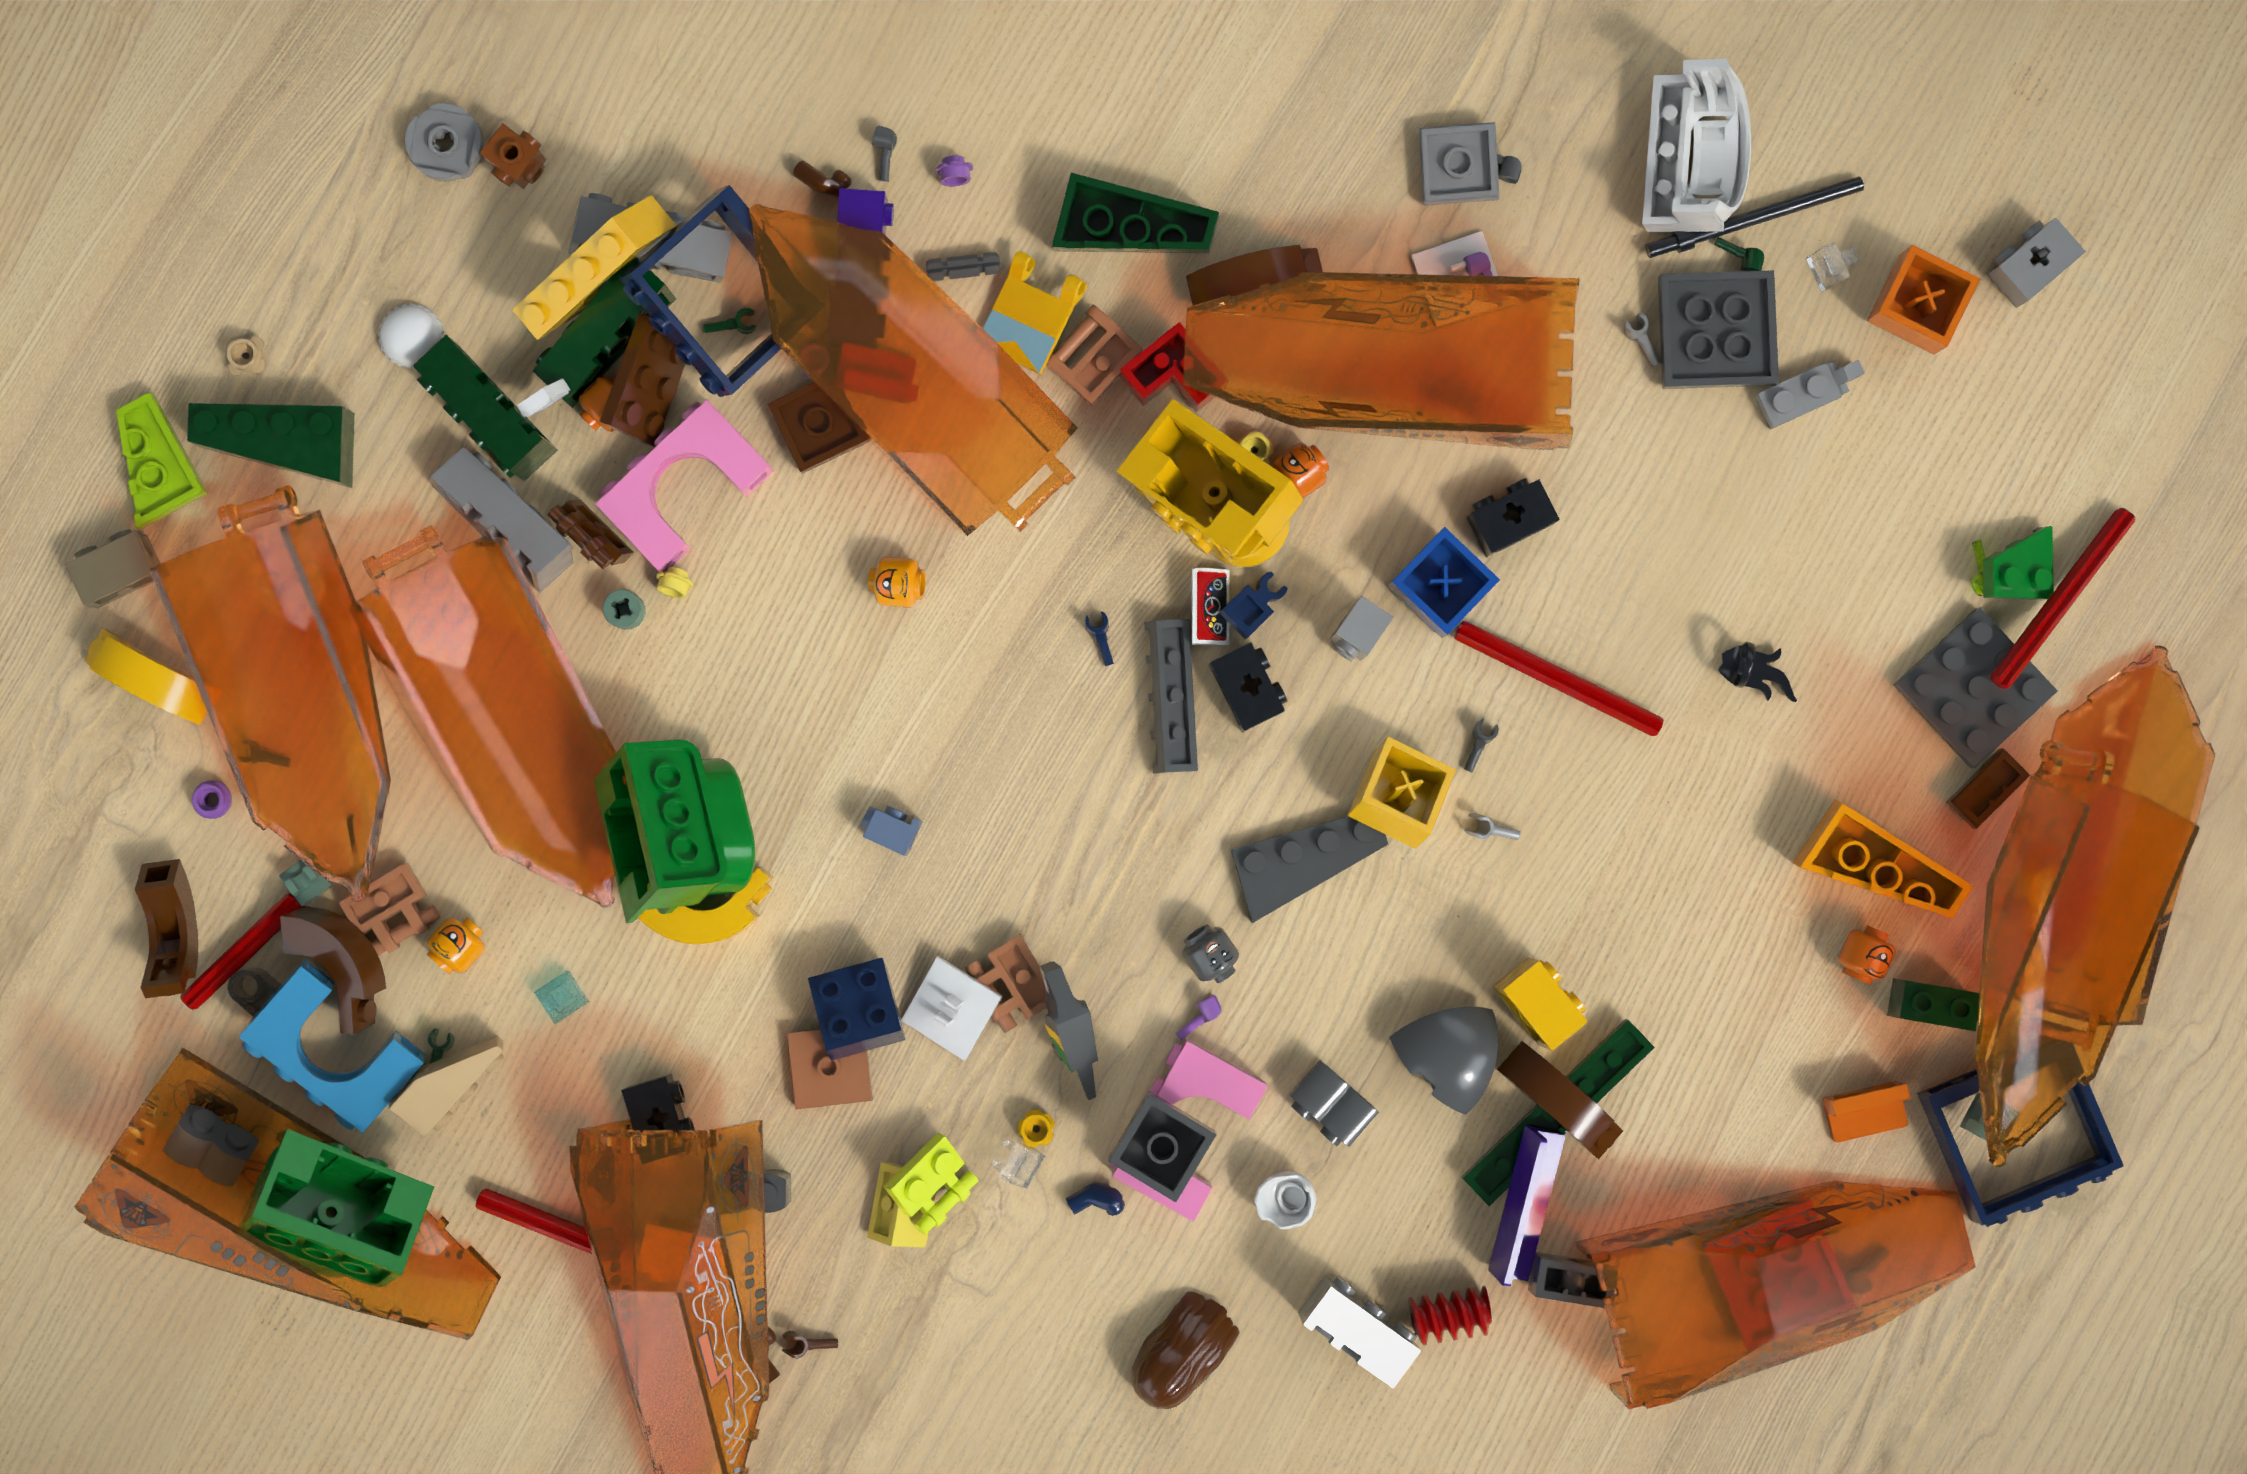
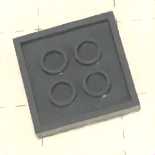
[1658,270,1779,389]
[1893,607,2058,768]

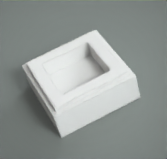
[517,379,570,418]

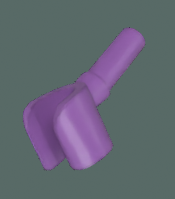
[1463,252,1505,300]
[1176,995,1222,1040]

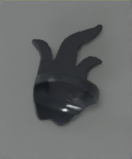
[1718,641,1797,702]

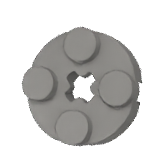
[405,103,484,182]

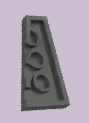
[1231,816,1388,923]

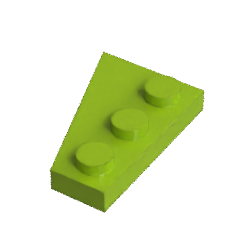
[116,392,208,530]

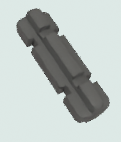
[926,252,1001,281]

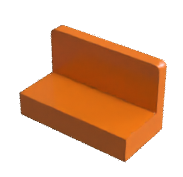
[1823,1081,1911,1143]

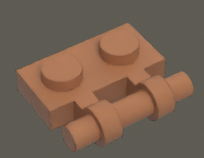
[339,863,441,956]
[965,934,1047,1033]

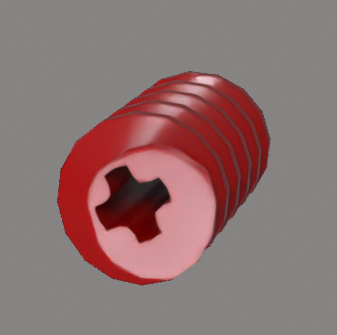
[1408,1285,1492,1345]

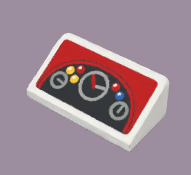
[1191,568,1230,645]

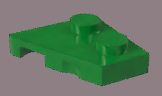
[1983,526,2054,600]

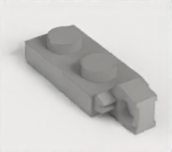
[1755,360,1865,429]

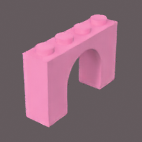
[595,400,774,573]
[1110,1039,1268,1222]

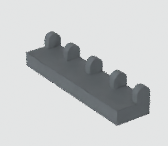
[1144,619,1198,774]

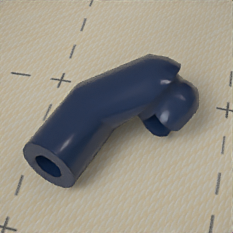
[1066,1182,1125,1216]

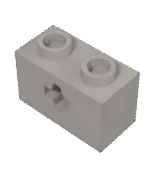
[1987,218,2086,308]
[1329,595,1393,662]

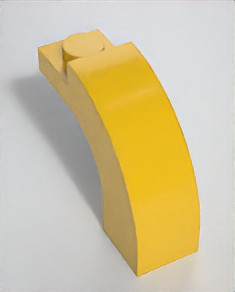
[84,628,218,725]
[638,867,773,944]

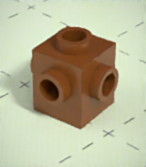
[480,123,546,189]

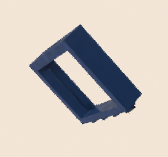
[619,185,828,397]
[1917,1035,2124,1227]

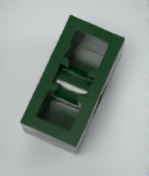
[1887,978,1982,1032]

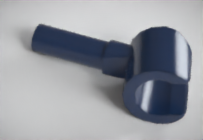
[1085,611,1114,666]

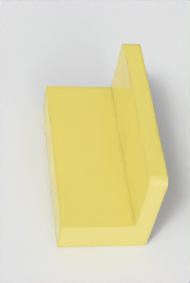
[867,1162,936,1247]

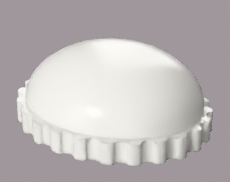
[378,304,445,368]

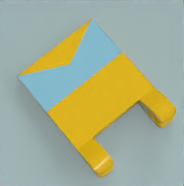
[975,251,1087,375]

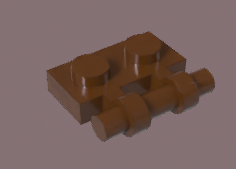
[547,499,634,569]

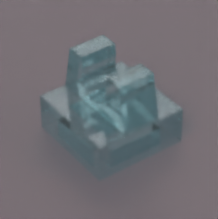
[534,970,589,1024]

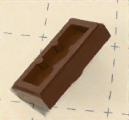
[1946,748,2030,829]

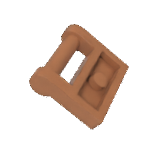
[1046,304,1143,406]

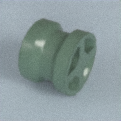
[603,589,646,630]

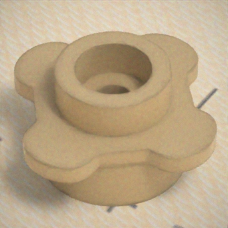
[226,336,266,376]

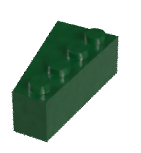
[413,334,558,481]

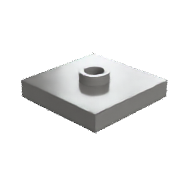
[1419,122,1499,206]

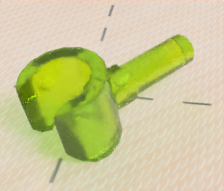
[1970,540,1986,596]

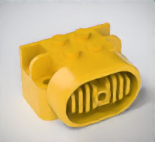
[1116,399,1304,567]

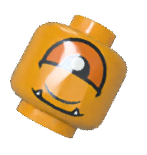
[868,556,926,608]
[427,917,485,975]

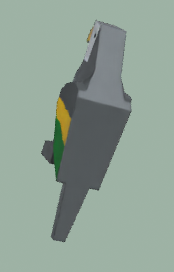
[1040,961,1098,1100]

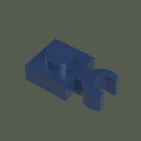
[1219,571,1288,639]

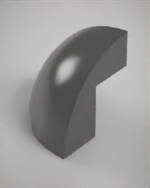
[1389,1007,1498,1115]

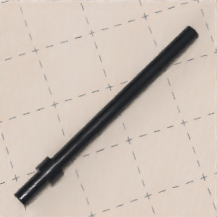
[1645,176,1864,258]

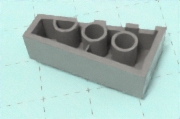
[568,193,733,283]
[430,446,573,593]

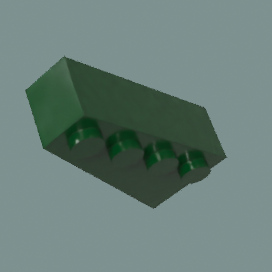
[1051,173,1219,253]
[533,258,676,408]
[187,403,355,488]

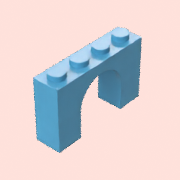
[239,959,426,1133]

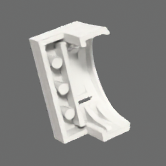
[1642,59,1751,232]

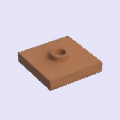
[787,1029,873,1110]

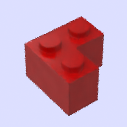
[1120,322,1228,412]

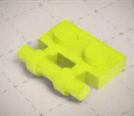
[884,1133,978,1235]

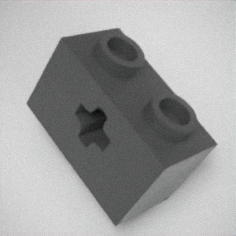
[1528,1252,1618,1309]

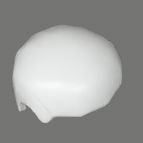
[1254,1170,1317,1229]

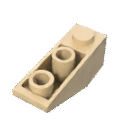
[389,1036,504,1137]

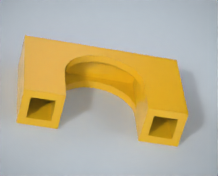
[512,195,677,340]

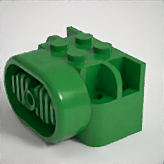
[594,739,755,923]
[237,1129,434,1287]

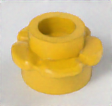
[1017,1110,1055,1148]

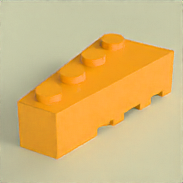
[1792,799,1974,919]

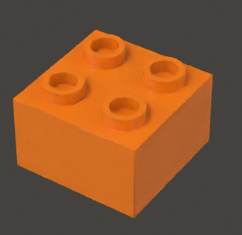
[1867,245,1981,355]

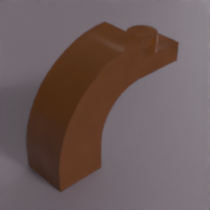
[1186,245,1326,313]
[135,859,198,999]
[280,906,386,1035]
[1497,1041,1623,1160]

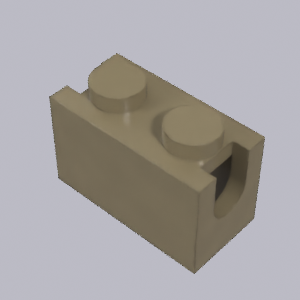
[65,529,166,609]

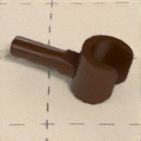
[782,1331,838,1359]

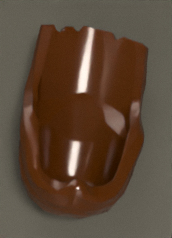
[1131,1291,1240,1409]

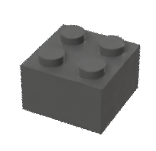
[1109,1090,1217,1202]

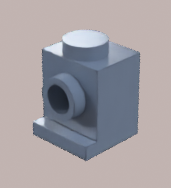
[860,805,923,856]

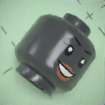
[1182,924,1239,983]

